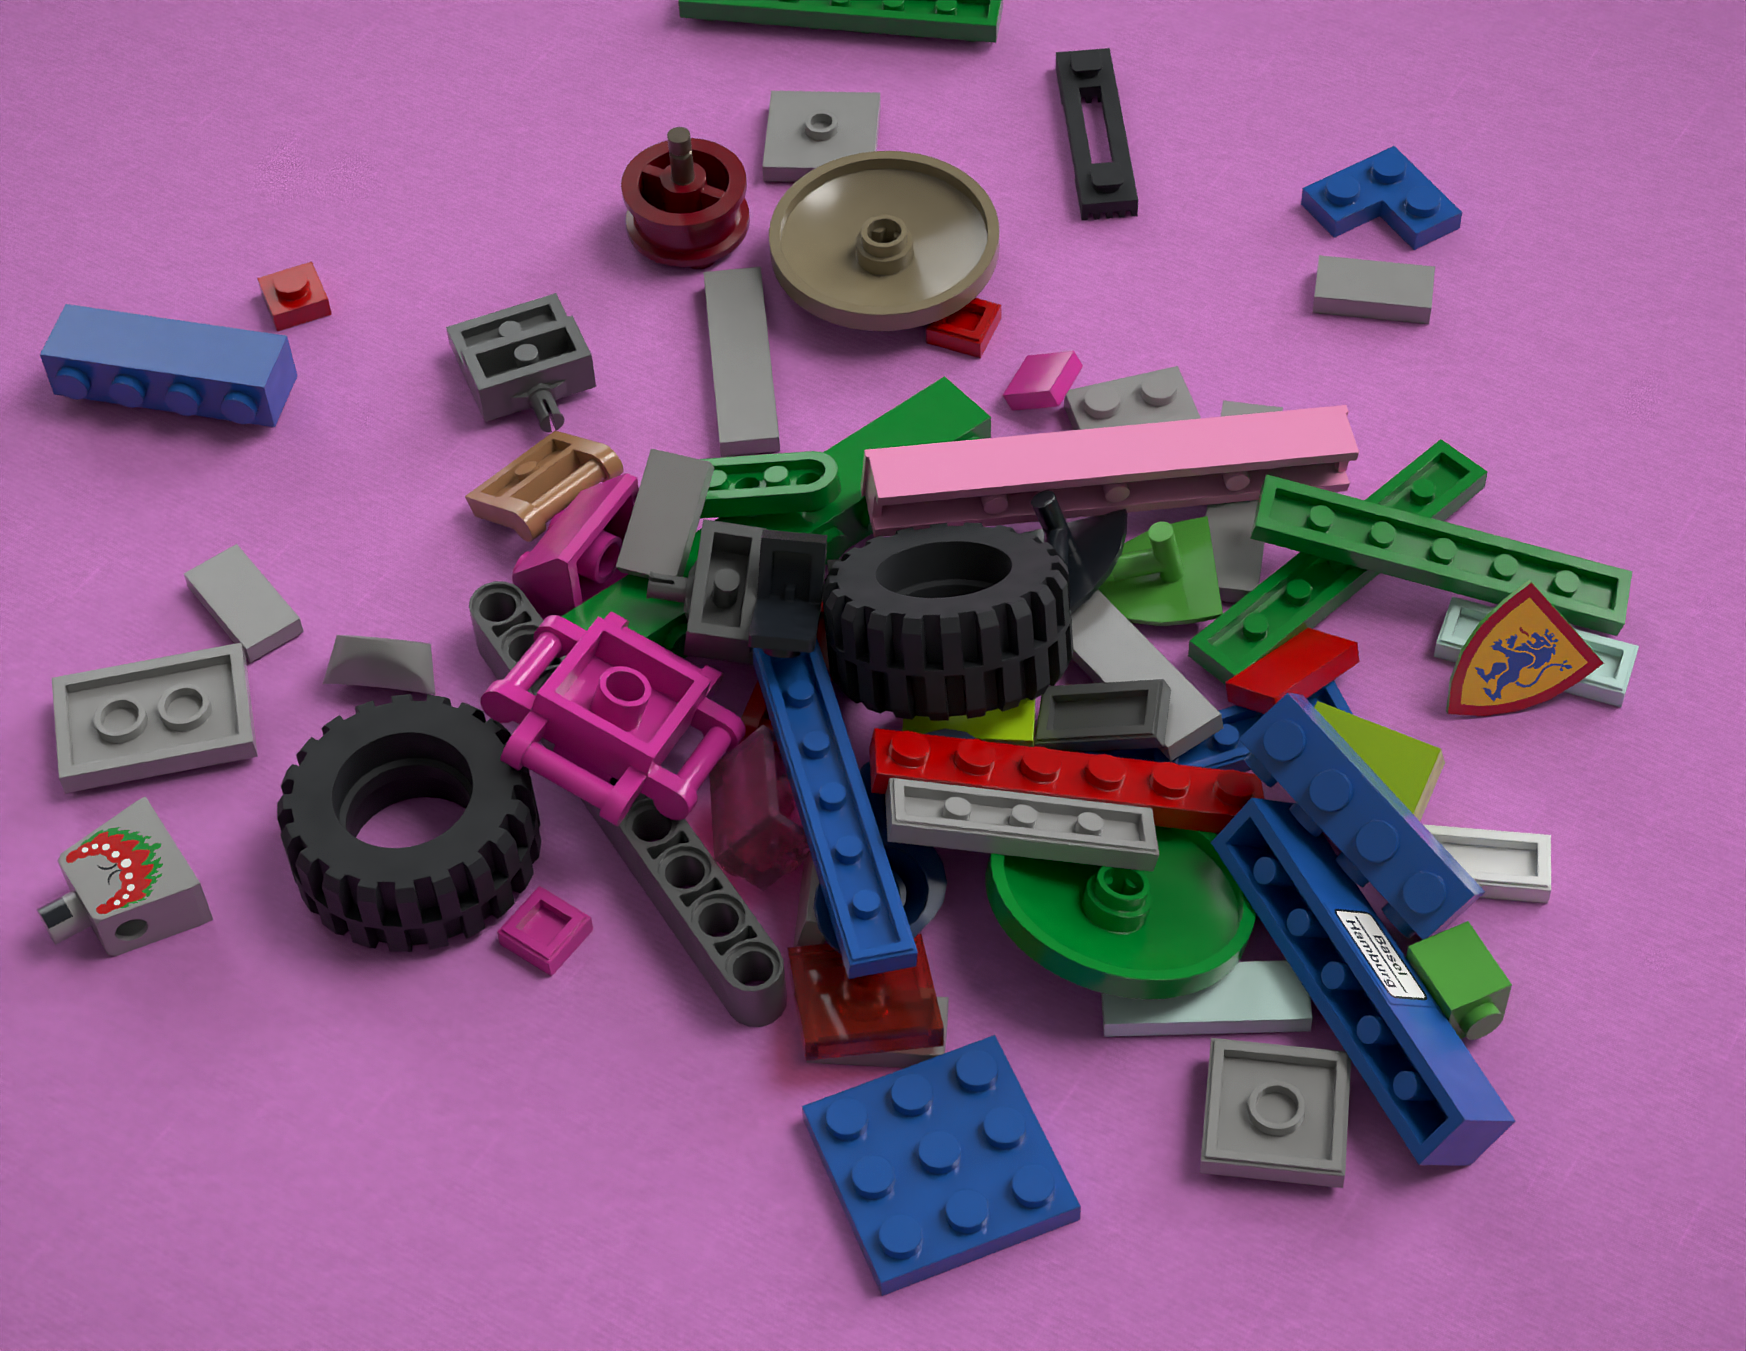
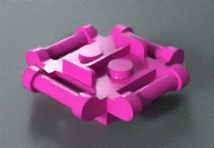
[480,611,746,826]

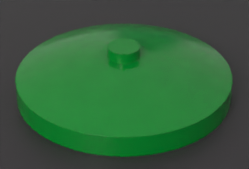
[985,826,1256,1000]

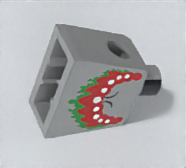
[37,796,213,956]

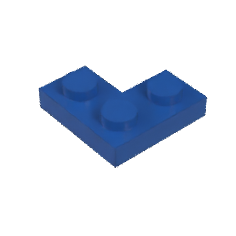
[1301,146,1462,250]

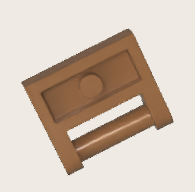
[464,430,624,542]

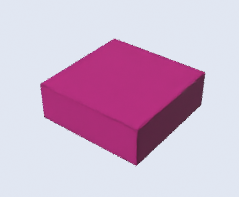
[1003,350,1083,410]
[497,886,594,977]

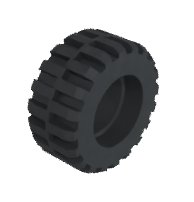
[822,523,1074,721]
[277,694,542,952]

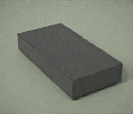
[1034,679,1171,752]

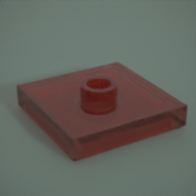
[787,934,944,1061]

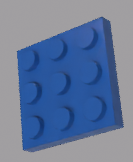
[802,1035,1081,1296]

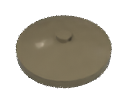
[769,151,999,331]

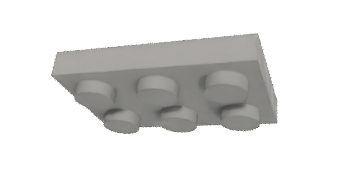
[52,643,258,793]

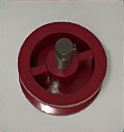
[621,127,750,269]

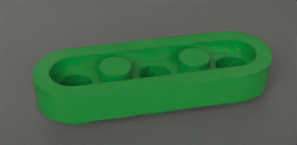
[700,451,841,519]

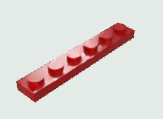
[869,728,1265,833]

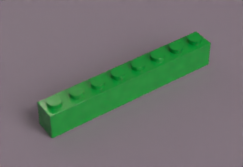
[561,376,991,659]

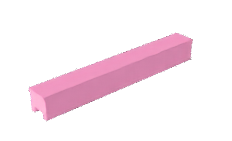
[860,405,1359,537]

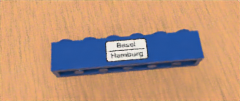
[1211,798,1516,1166]

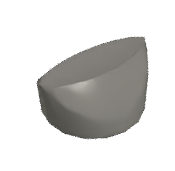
[323,635,435,695]

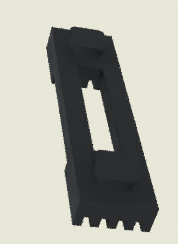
[1056,48,1138,221]

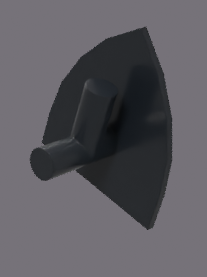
[1021,491,1128,613]

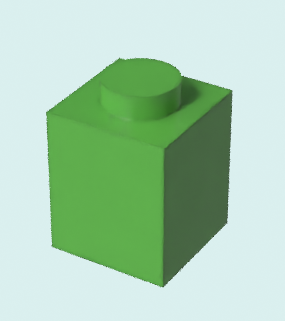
[1406,921,1512,1040]

